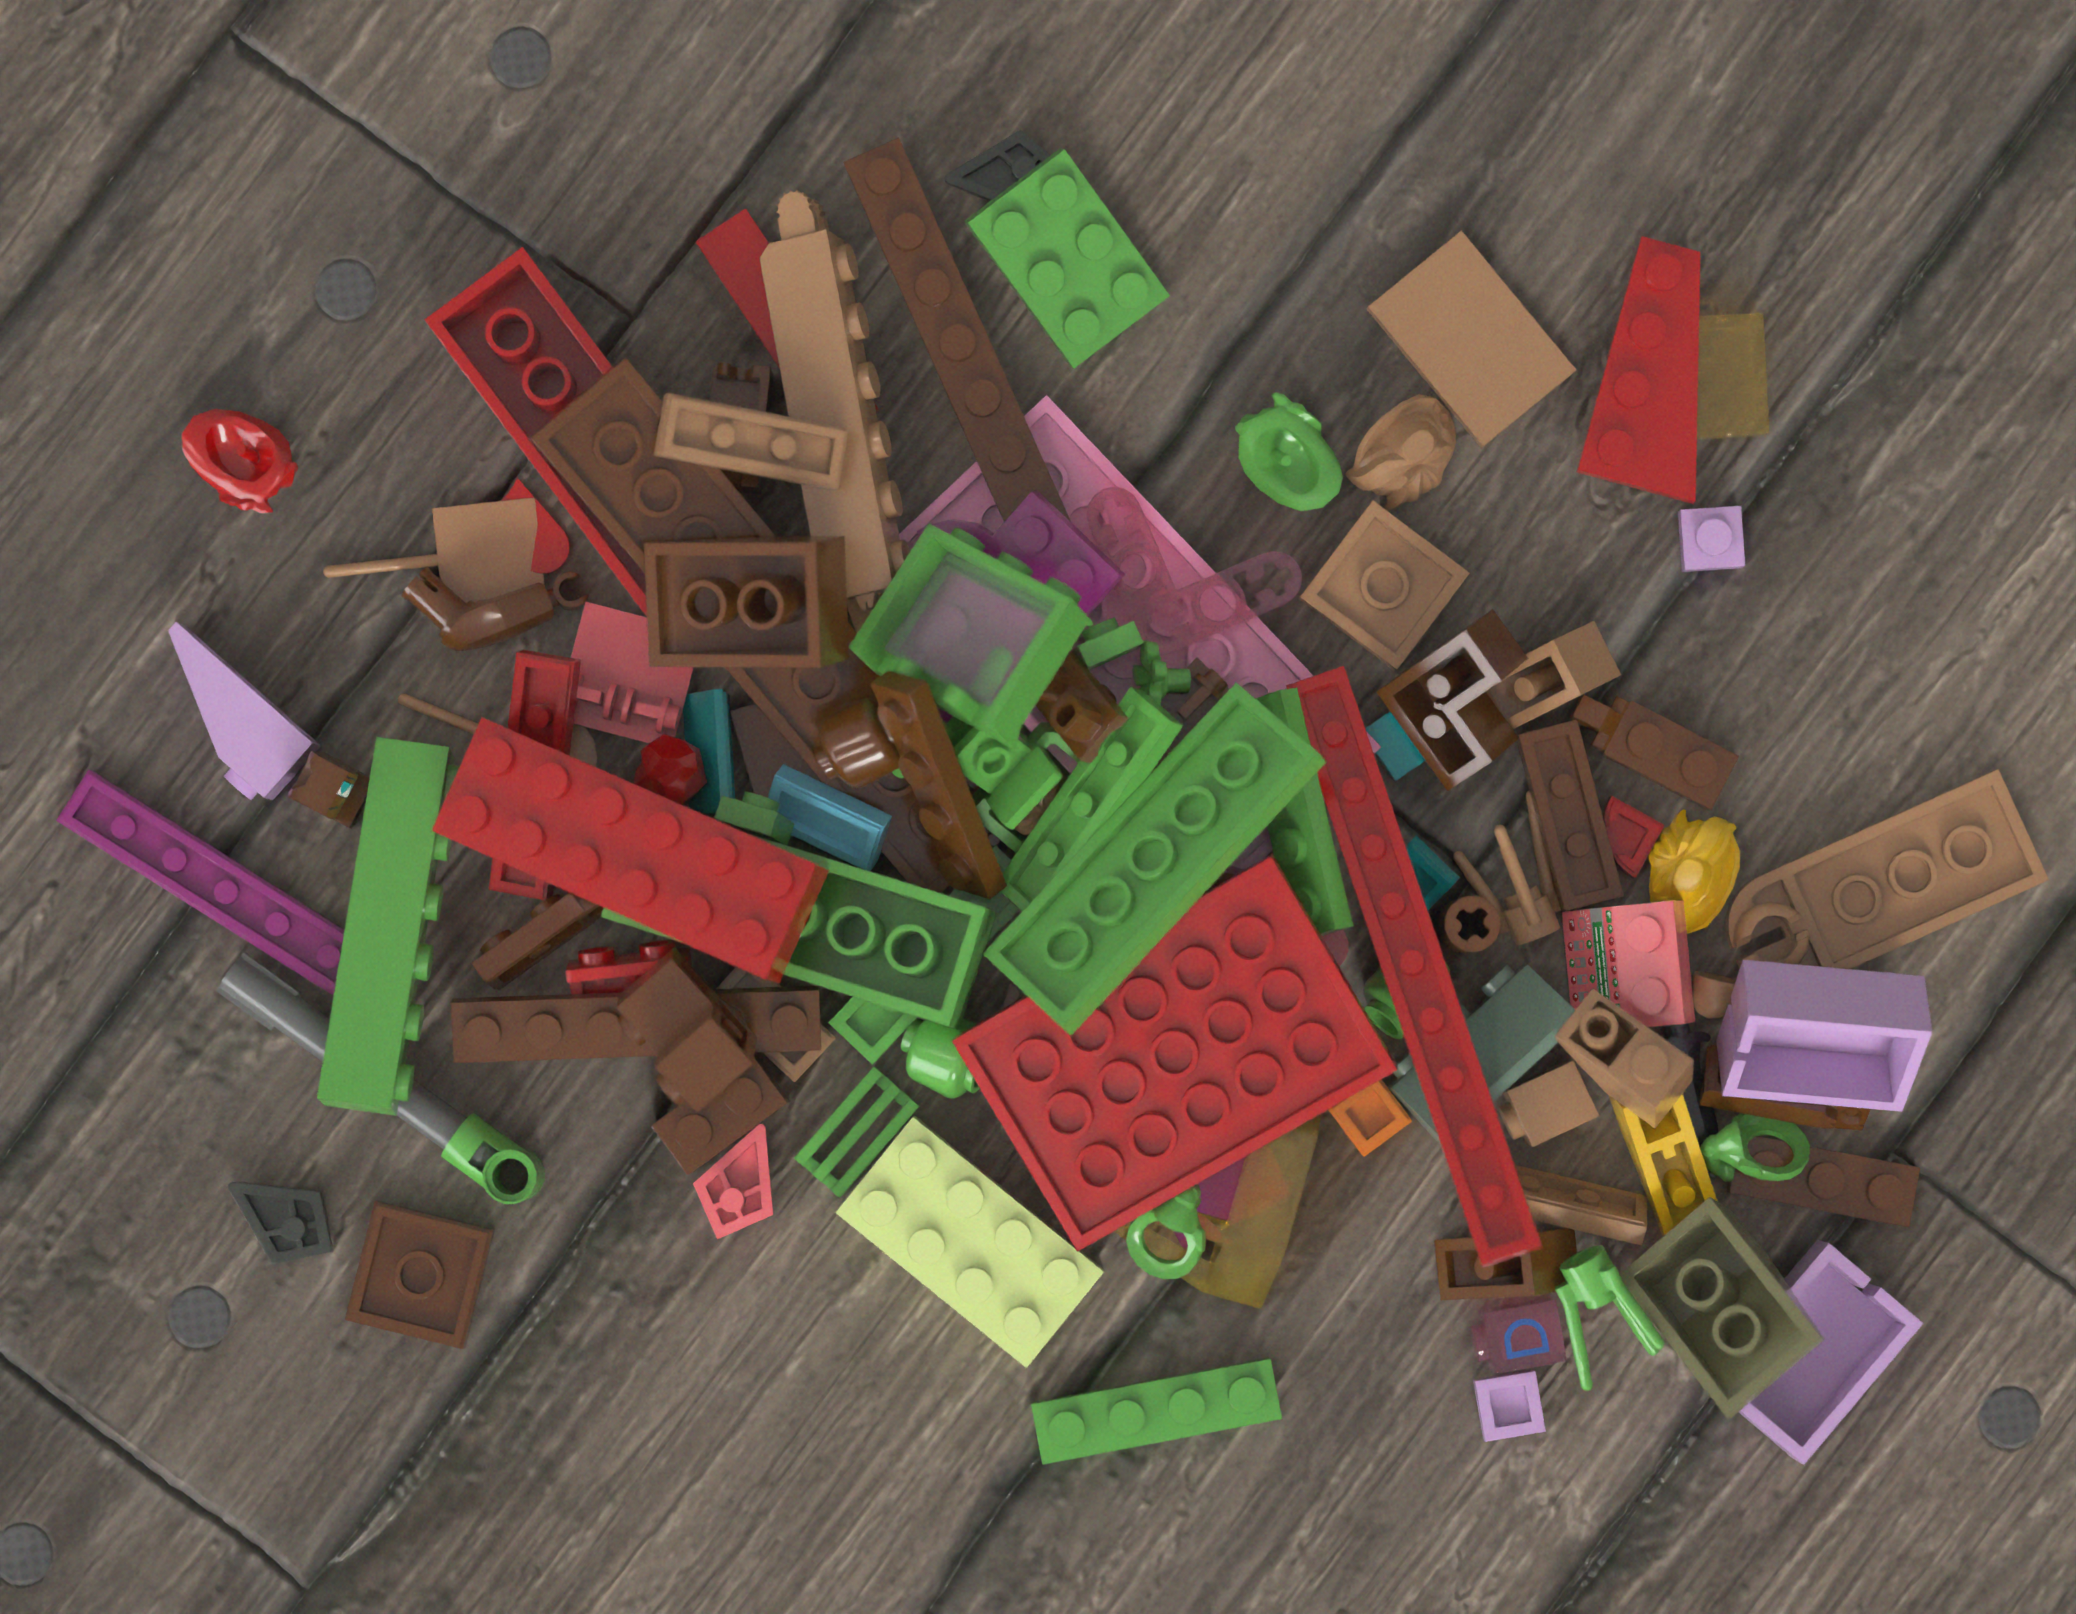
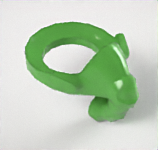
[1700,1113,1810,1182]
[1126,1184,1206,1279]

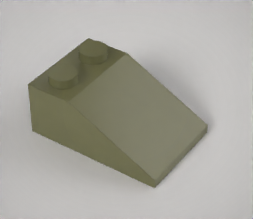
[1620,1197,1825,1419]

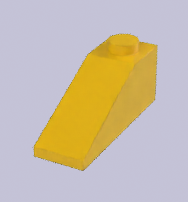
[1609,1094,1718,1236]

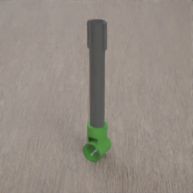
[217,953,545,1204]

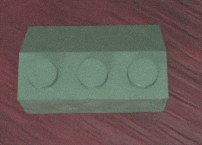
[1388,964,1575,1142]

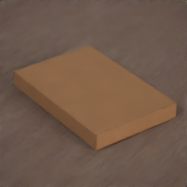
[1367,230,1576,449]

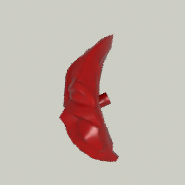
[181,409,299,513]

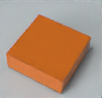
[1328,1079,1412,1157]

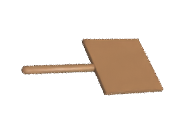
[323,498,545,603]

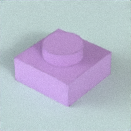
[1677,506,1745,572]
[1473,1369,1546,1442]

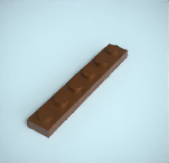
[451,986,821,1063]

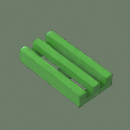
[794,1066,920,1198]

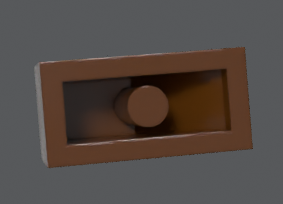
[1434,1227,1577,1300]

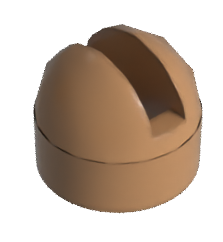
[1691,971,1736,1019]

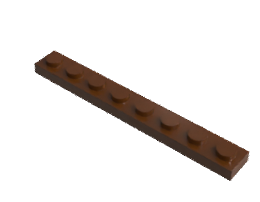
[843,137,1072,523]

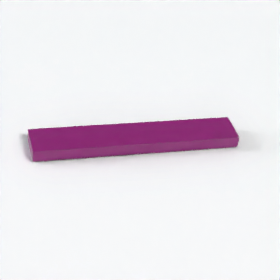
[56,769,345,996]

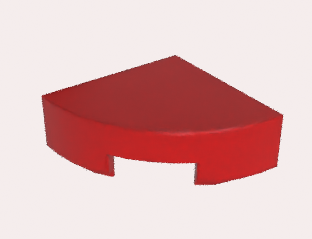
[1603,796,1665,879]

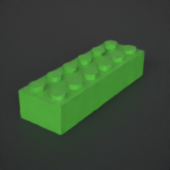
[601,833,996,1030]

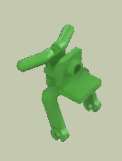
[892,647,1080,853]

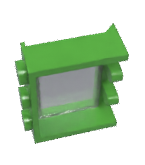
[849,523,1093,750]

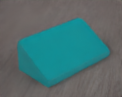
[683,689,736,815]

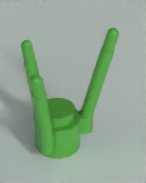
[1555,1245,1665,1391]

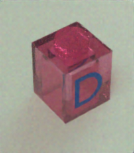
[1471,1297,1567,1374]

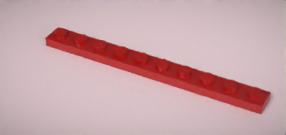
[1286,666,1542,1268]

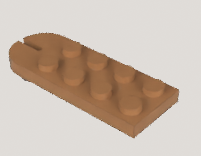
[1725,769,2049,969]

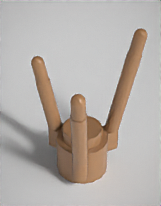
[1453,791,1561,946]

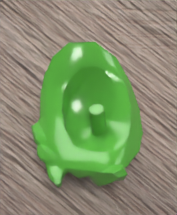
[1235,392,1343,511]

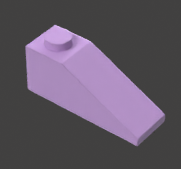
[168,622,321,800]

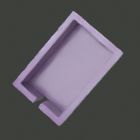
[1716,960,1932,1112]
[1739,1240,1923,1465]

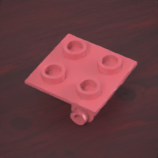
[571,602,694,743]

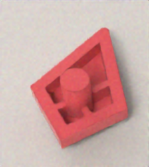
[693,1123,774,1239]

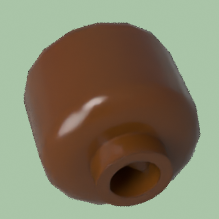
[814,697,900,789]

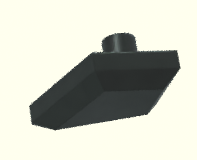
[944,130,1051,201]
[228,1182,334,1264]

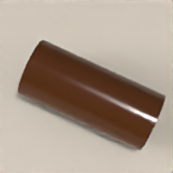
[1435,896,1501,953]

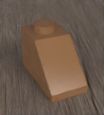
[1486,621,1621,729]

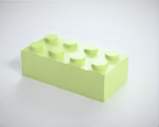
[835,1115,1104,1368]

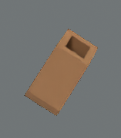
[1555,988,1693,1128]

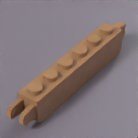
[759,190,910,640]

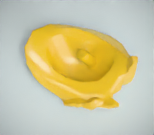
[1648,809,1740,934]

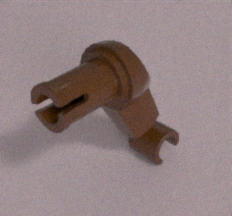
[401,567,589,651]

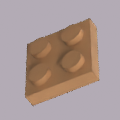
[1299,500,1470,671]

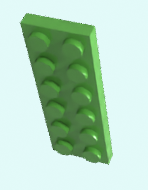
[983,683,1326,1036]

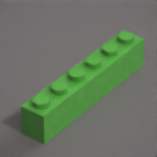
[317,737,460,1116]

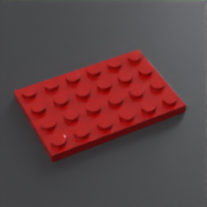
[952,854,1398,1252]

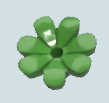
[1132,640,1191,705]

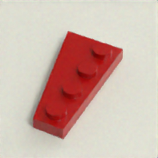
[1576,236,1701,504]

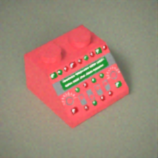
[1562,900,1695,1027]

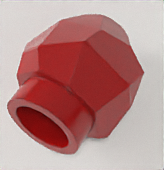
[633,734,707,806]

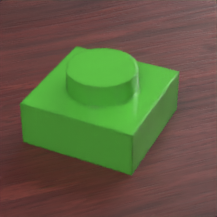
[1074,617,1144,670]
[714,792,795,846]

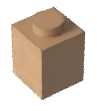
[1498,1060,1599,1147]

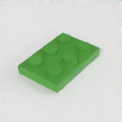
[964,148,1170,368]

